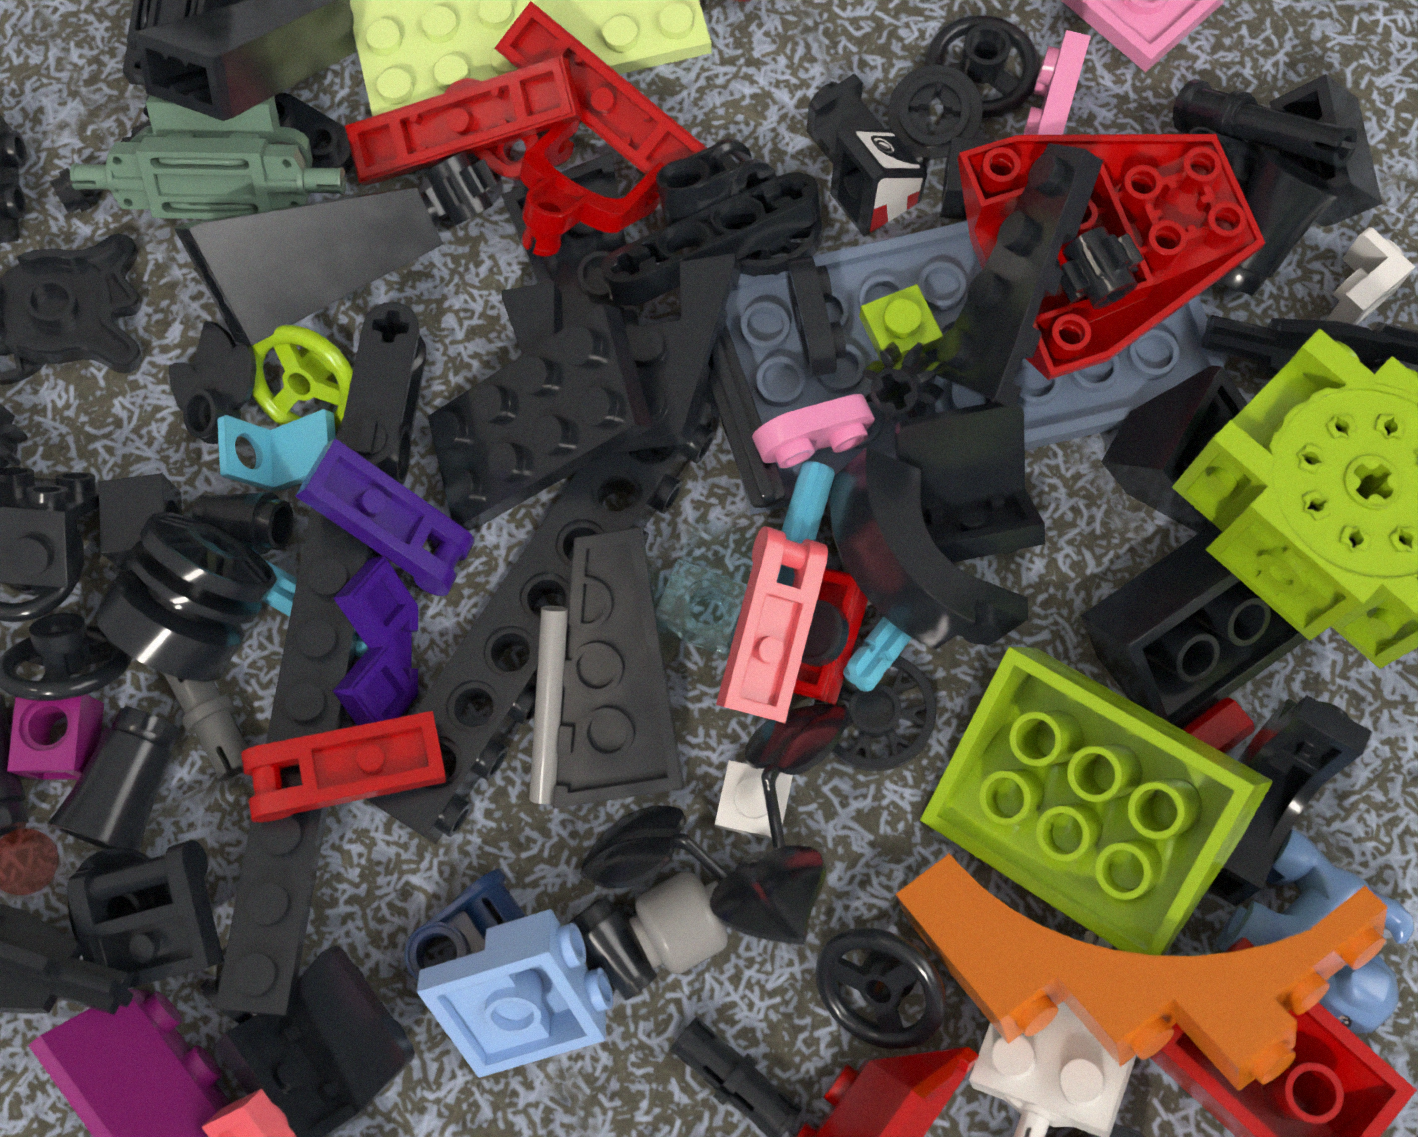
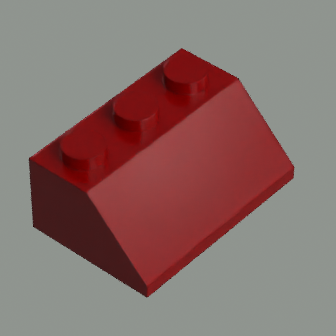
[1149,937,1417,1137]

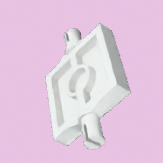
[969,931,1136,1137]

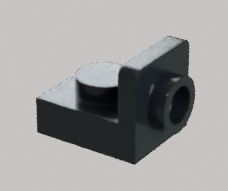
[806,74,885,164]

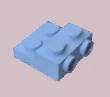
[417,909,613,1078]

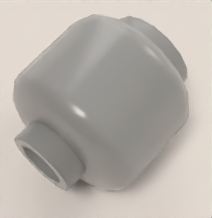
[629,871,728,974]

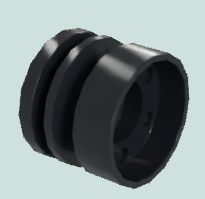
[95,512,277,682]

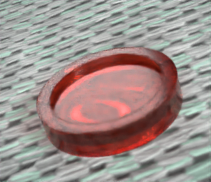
[0,829,58,896]

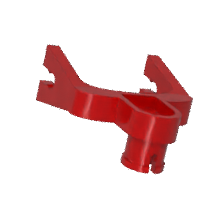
[520,120,665,256]

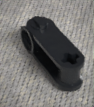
[336,302,426,485]

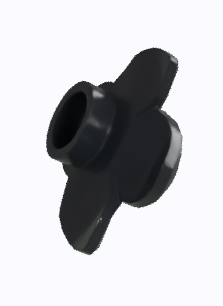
[169,321,257,444]

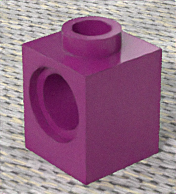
[7,694,104,780]

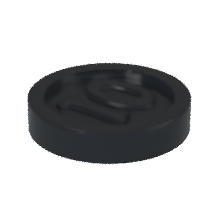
[801,600,849,667]

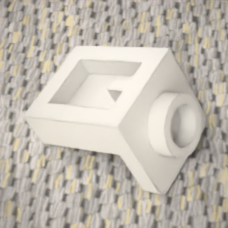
[1327,227,1415,325]

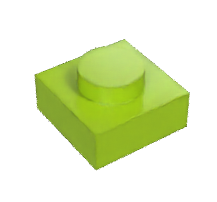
[859,284,943,361]

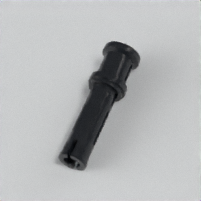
[1172,79,1357,168]

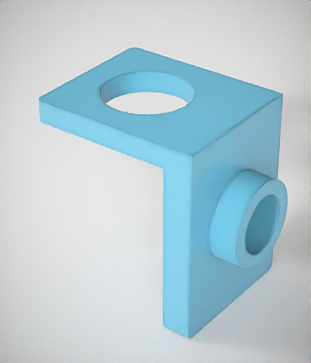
[217,409,336,491]

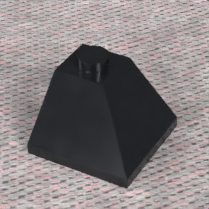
[1101,365,1248,533]

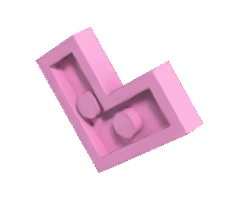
[1023,30,1091,135]

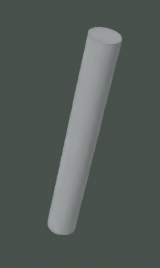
[529,606,568,804]

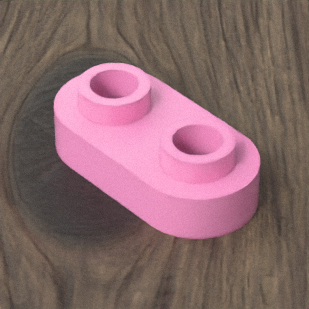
[752,394,875,468]

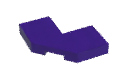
[333,556,418,726]

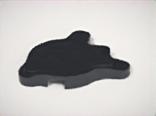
[0,233,142,374]

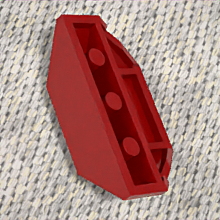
[794,1047,980,1137]

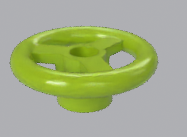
[250,325,353,433]

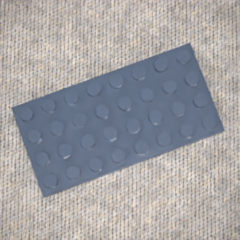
[725,221,1226,515]

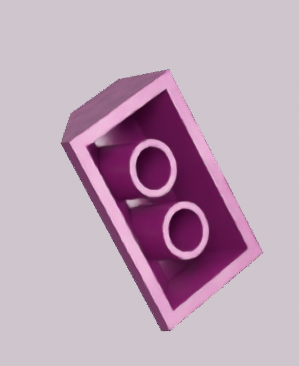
[28,989,239,1137]

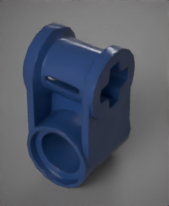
[405,868,533,980]

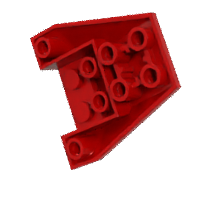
[958,134,1265,380]

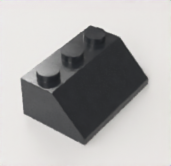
[1081,524,1307,729]

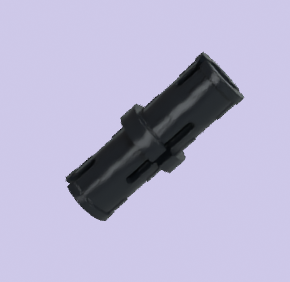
[669,1016,803,1137]

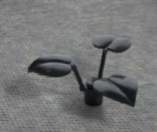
[580,704,850,945]

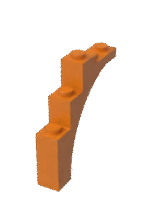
[895,853,1388,1091]

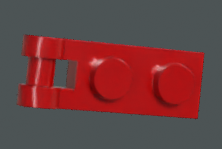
[241,711,446,822]

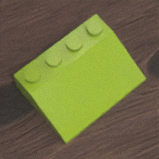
[920,647,1273,956]

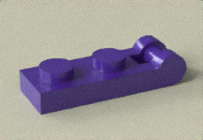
[295,438,474,596]

